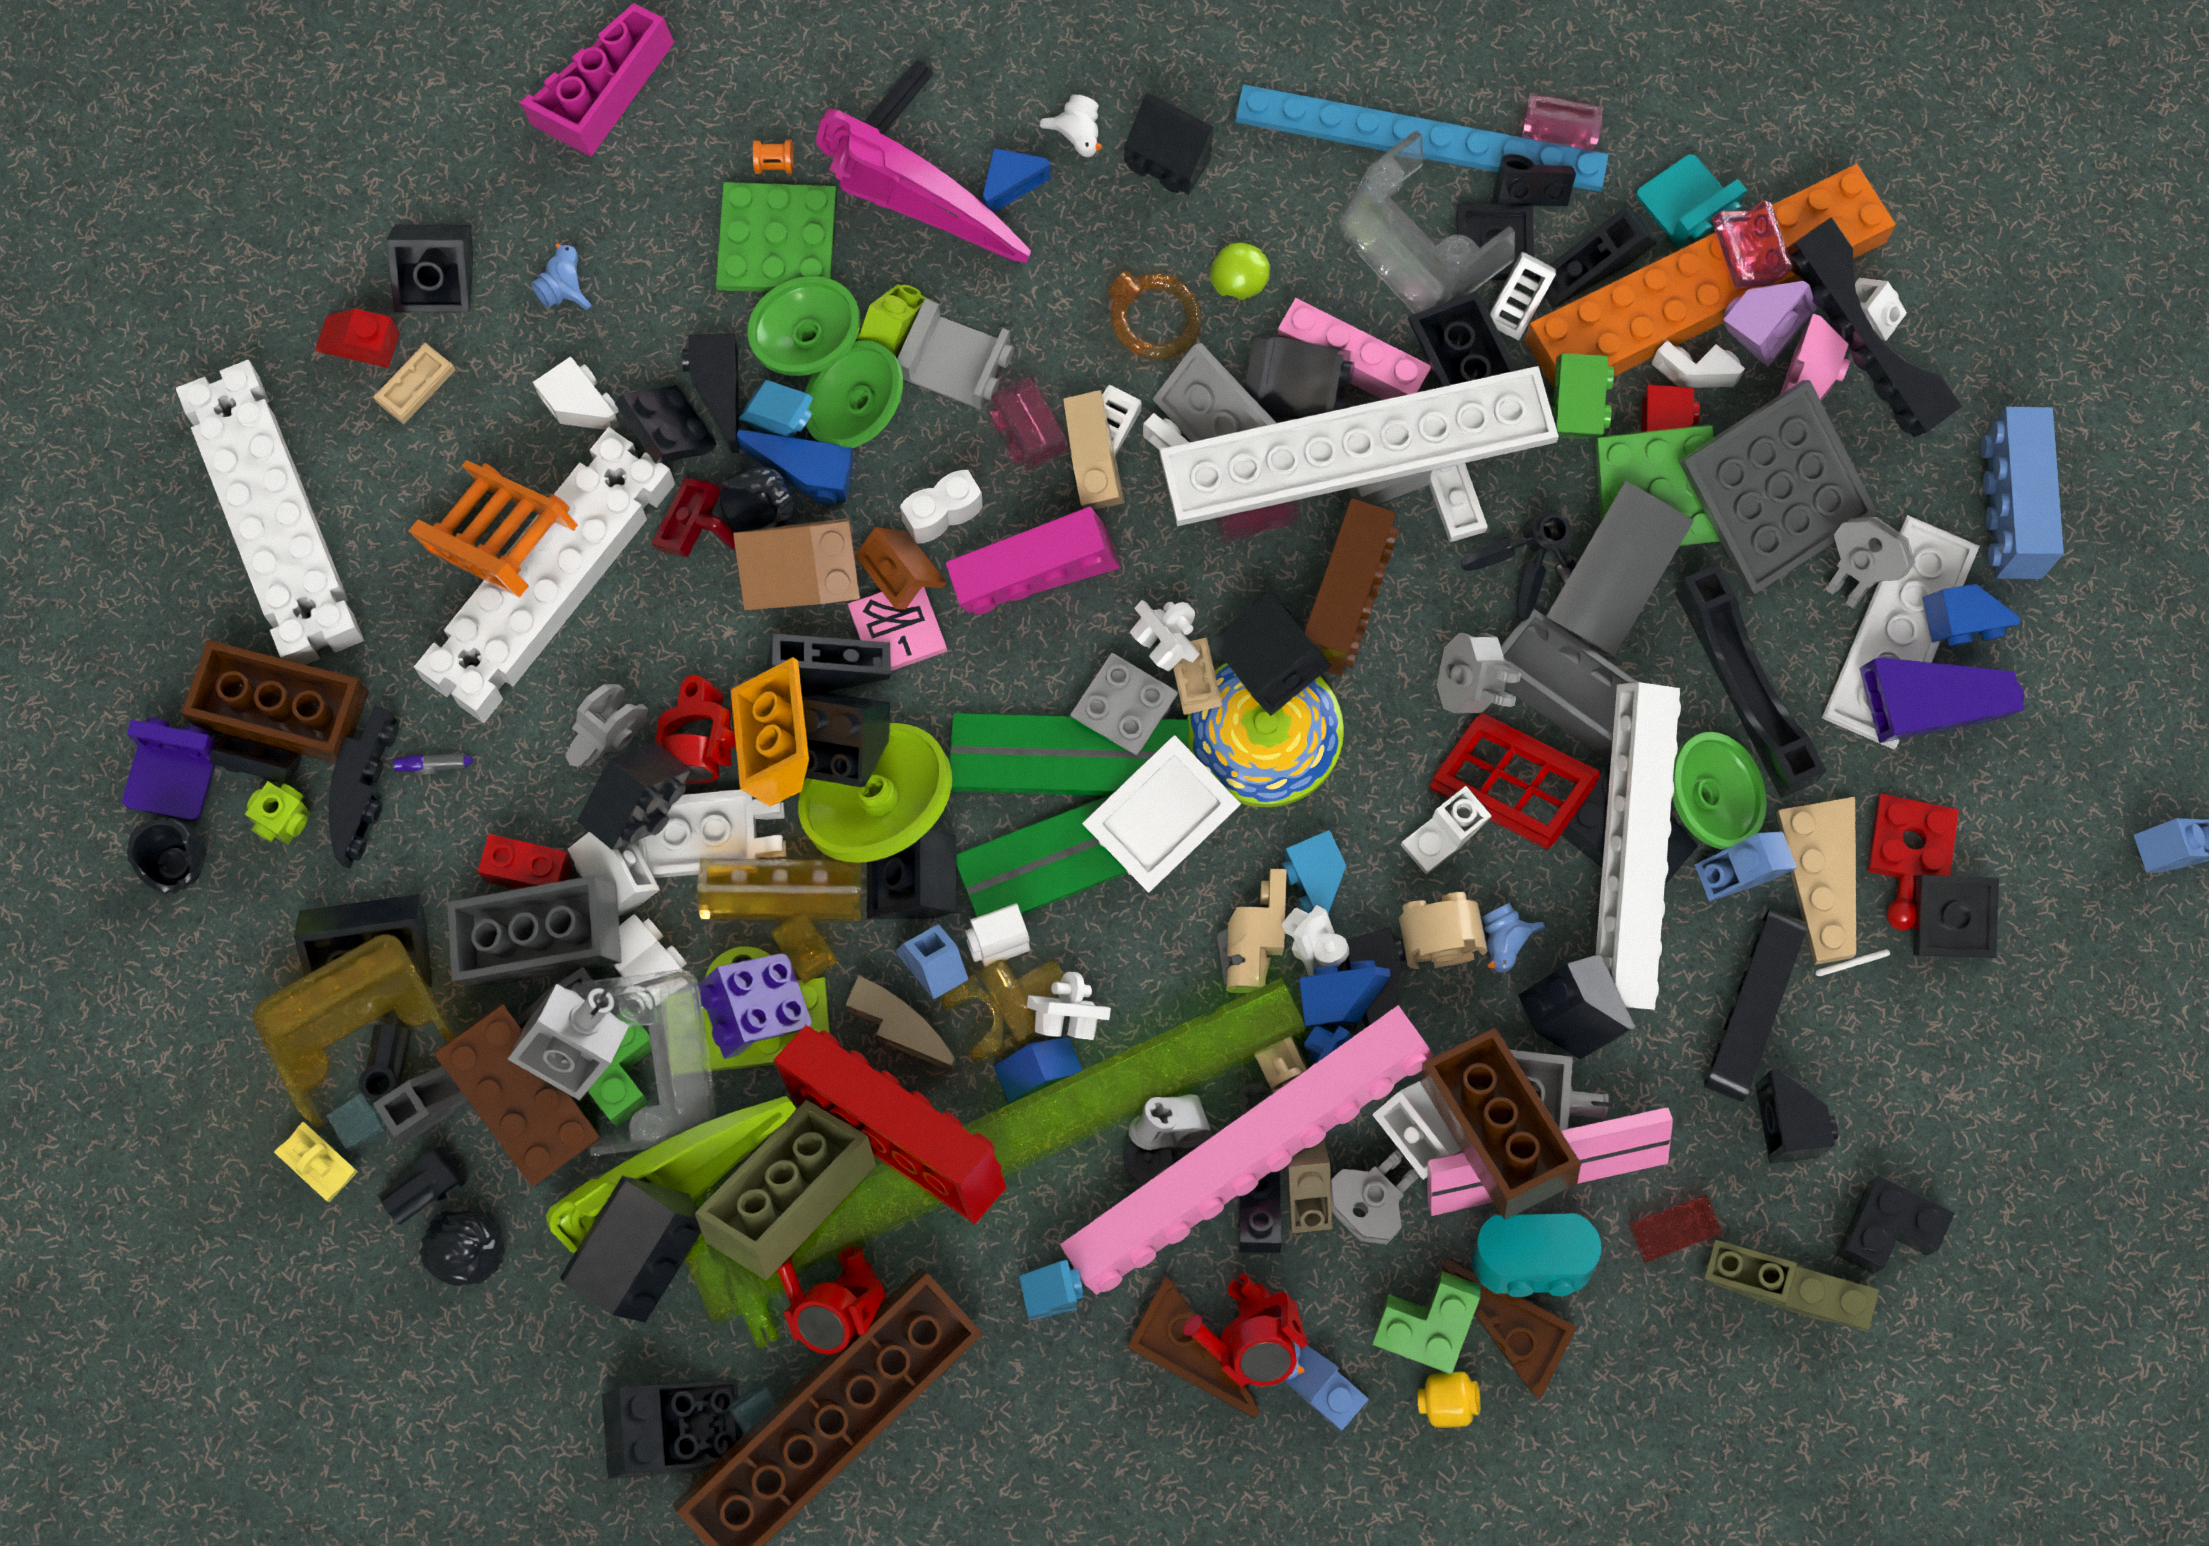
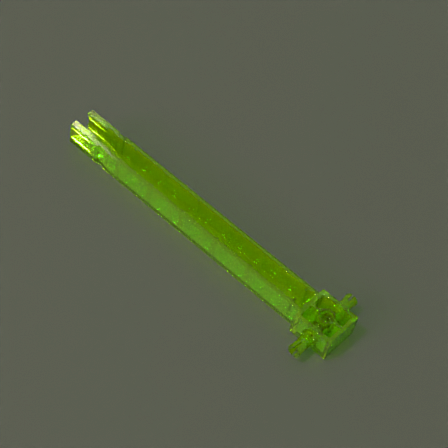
[685,978,1307,1349]

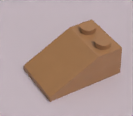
[733,518,860,610]

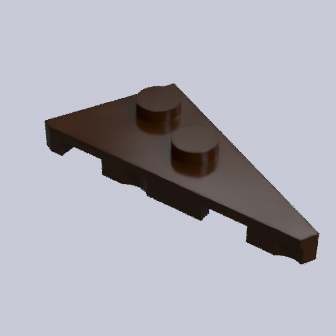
[1442,1259,1577,1400]
[1127,1276,1260,1419]

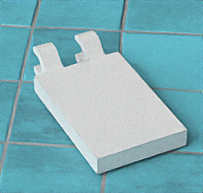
[636,789,787,878]

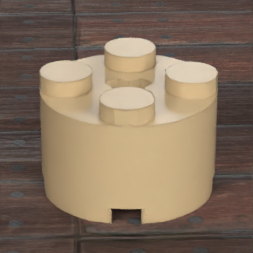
[1399,892,1487,969]

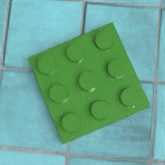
[716,182,837,292]
[1594,425,1720,546]

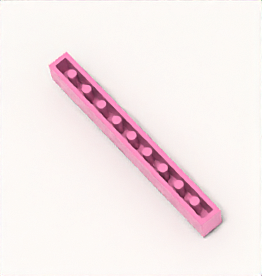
[1060,1005,1434,1295]

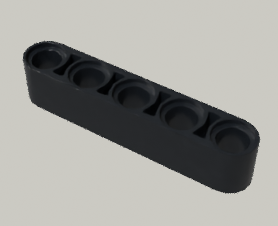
[1704,908,1808,1102]

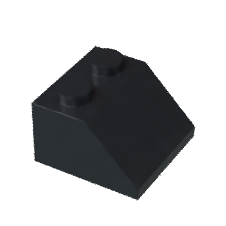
[1124,93,1213,195]
[386,224,473,312]
[867,829,957,920]
[1518,954,1636,1059]
[1755,1069,1838,1164]

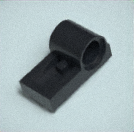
[1493,154,1576,207]
[1238,1170,1282,1253]

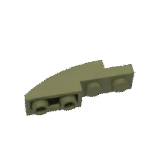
[1705,1240,1879,1333]

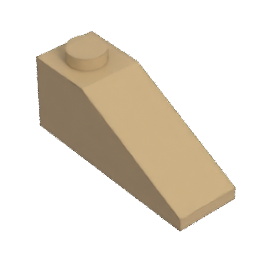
[1063,390,1125,510]

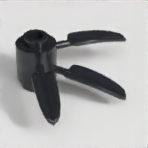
[1460,511,1577,621]

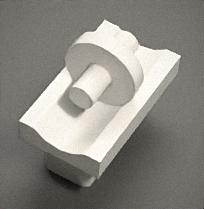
[1130,600,1200,671]
[1282,905,1349,976]
[1027,972,1111,1040]

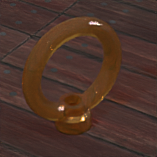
[1107,270,1201,360]

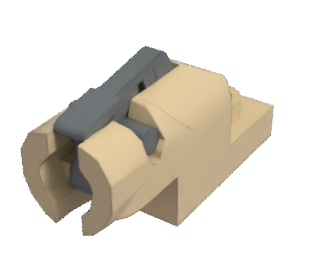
[1217,869,1286,994]

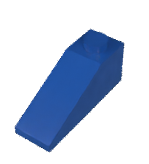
[737,429,855,506]

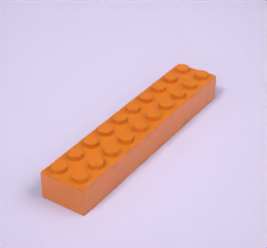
[1524,164,1896,389]

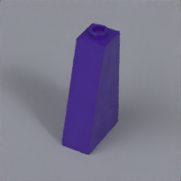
[1859,658,2025,743]

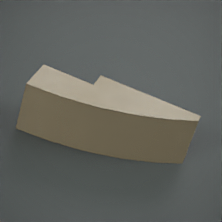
[846,975,956,1072]

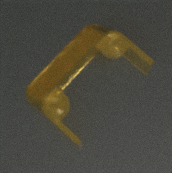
[253,935,456,1129]

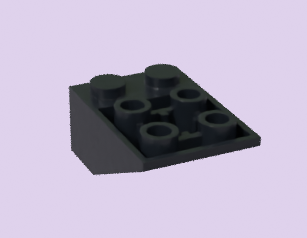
[602,1380,742,1479]

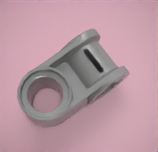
[1128,1094,1212,1150]

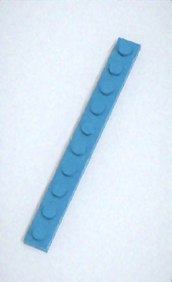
[1236,84,1609,192]

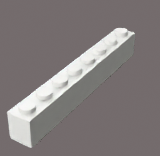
[1596,682,1681,1010]

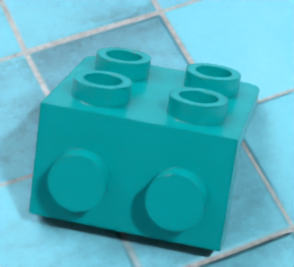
[1636,154,1747,250]

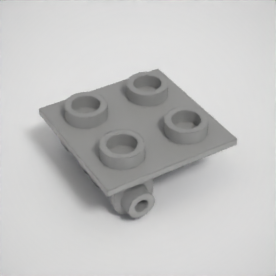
[1070,653,1179,756]

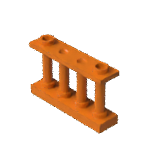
[409,460,578,598]

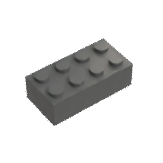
[447,875,622,989]

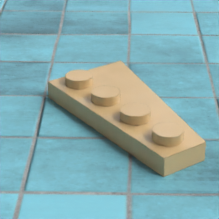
[1776,797,1856,965]

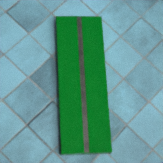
[950,713,1189,796]
[956,796,1204,917]

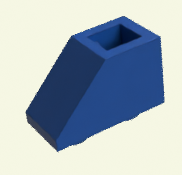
[1922,584,2020,647]
[1300,960,1391,1028]

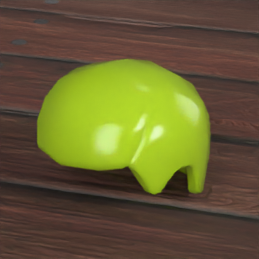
[1209,242,1270,300]

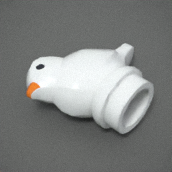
[1040,95,1102,157]

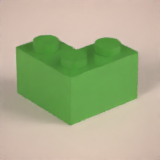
[1549,353,1614,439]
[588,1007,657,1128]
[1372,1270,1481,1374]

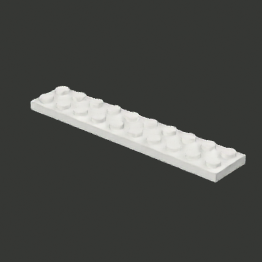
[1160,366,1558,526]

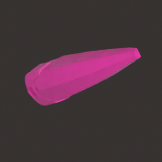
[816,109,1031,264]

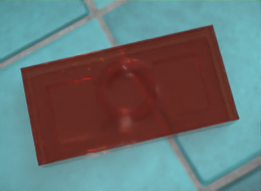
[1629,1195,1722,1264]

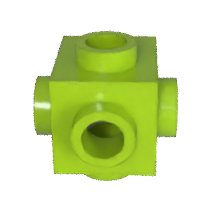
[245,781,311,845]

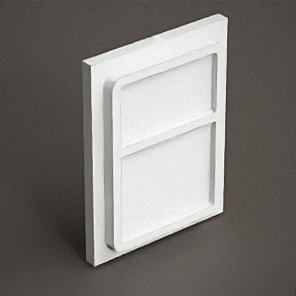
[1082,735,1241,893]

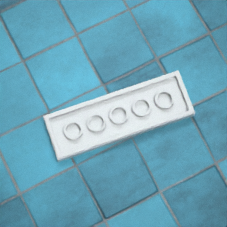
[1821,515,1979,749]

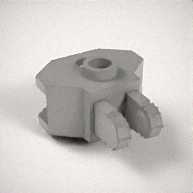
[1826,517,1916,609]
[1437,633,1521,713]
[565,684,648,768]
[1331,1149,1420,1245]

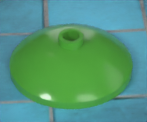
[747,276,861,376]
[805,340,903,448]
[1672,732,1767,849]

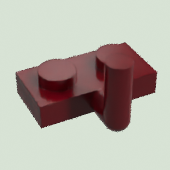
[651,477,735,558]

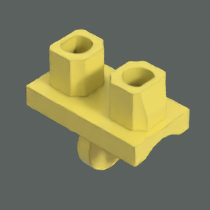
[274,1122,358,1202]

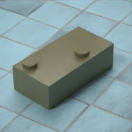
[695,1100,876,1281]

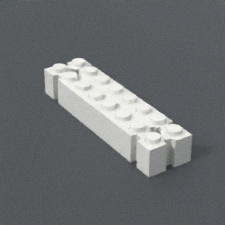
[176,359,364,665]
[414,427,675,723]

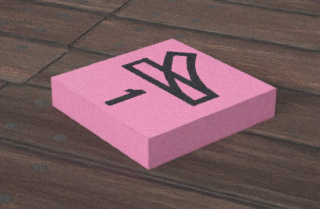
[848,587,947,671]

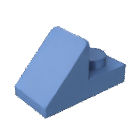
[1284,1346,1369,1431]

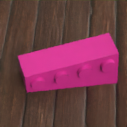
[946,506,1121,615]

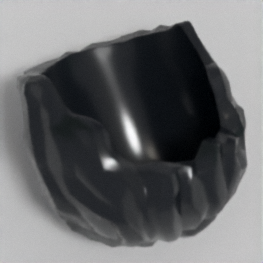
[718,466,794,533]
[127,818,207,894]
[419,1211,505,1286]

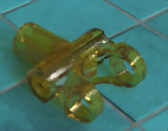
[941,959,1063,1062]

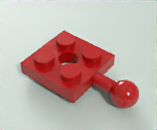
[1866,794,1959,931]

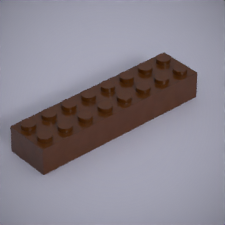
[672,1268,983,1546]

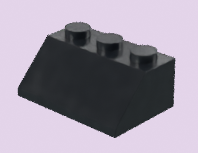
[1408,290,1518,387]
[294,894,432,1004]
[560,1176,702,1323]

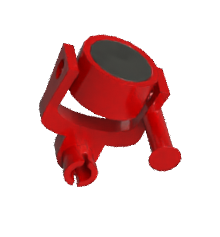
[655,675,736,783]
[777,1246,886,1355]
[1182,1274,1308,1388]

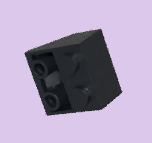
[802,692,890,787]

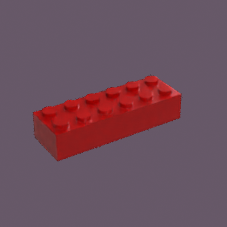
[774,1025,1007,1224]

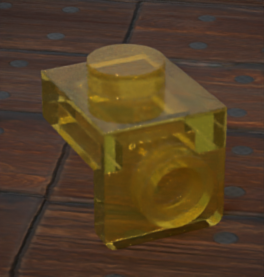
[771,911,838,984]

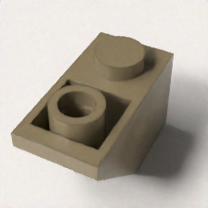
[1284,1139,1333,1233]

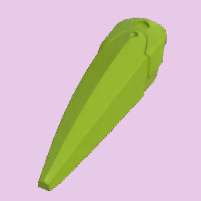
[545,1096,797,1253]

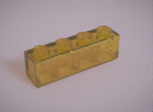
[697,858,862,921]

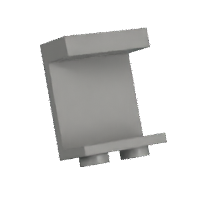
[897,299,1014,409]

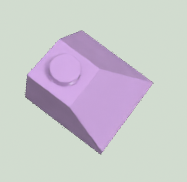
[1724,281,1817,367]

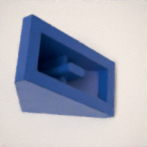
[983,148,1050,213]
[994,1036,1084,1104]

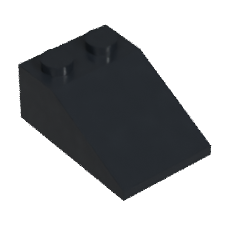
[1561,761,1698,885]

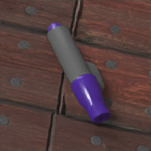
[393,753,473,775]

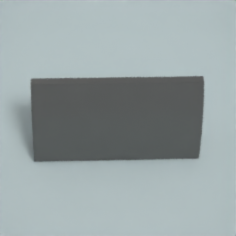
[1546,481,1694,656]
[1501,609,1637,762]

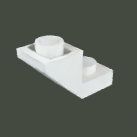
[1651,340,1745,388]
[1401,786,1492,875]

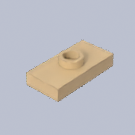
[373,343,455,425]
[1173,637,1222,715]

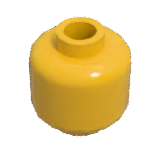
[1418,1371,1480,1428]

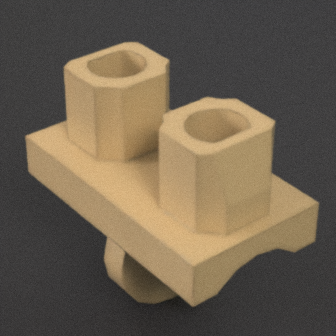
[1255,1037,1308,1093]

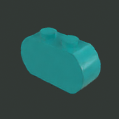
[1471,1213,1601,1297]

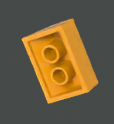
[731,657,809,807]

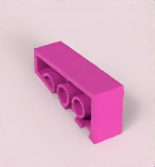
[520,3,674,157]

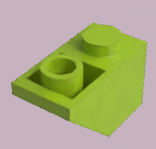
[858,284,931,356]

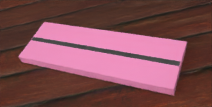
[1427,1108,1673,1216]

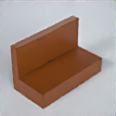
[855,527,947,610]

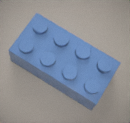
[1980,407,2064,579]

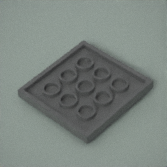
[1678,380,1878,595]

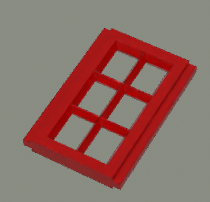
[1429,713,1601,850]

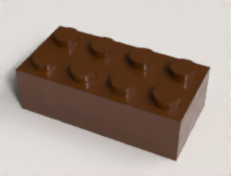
[1304,498,1399,677]
[181,640,369,763]
[434,1003,600,1187]
[1421,1028,1581,1220]

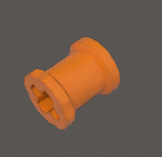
[753,140,794,174]

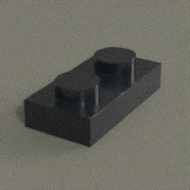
[209,734,301,783]

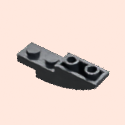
[329,705,398,869]

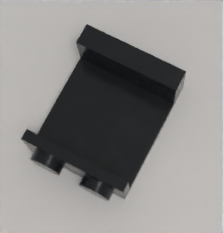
[1244,333,1354,419]
[1210,590,1332,716]

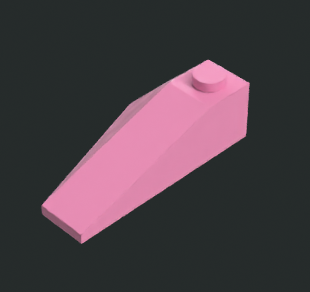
[1780,314,1850,401]

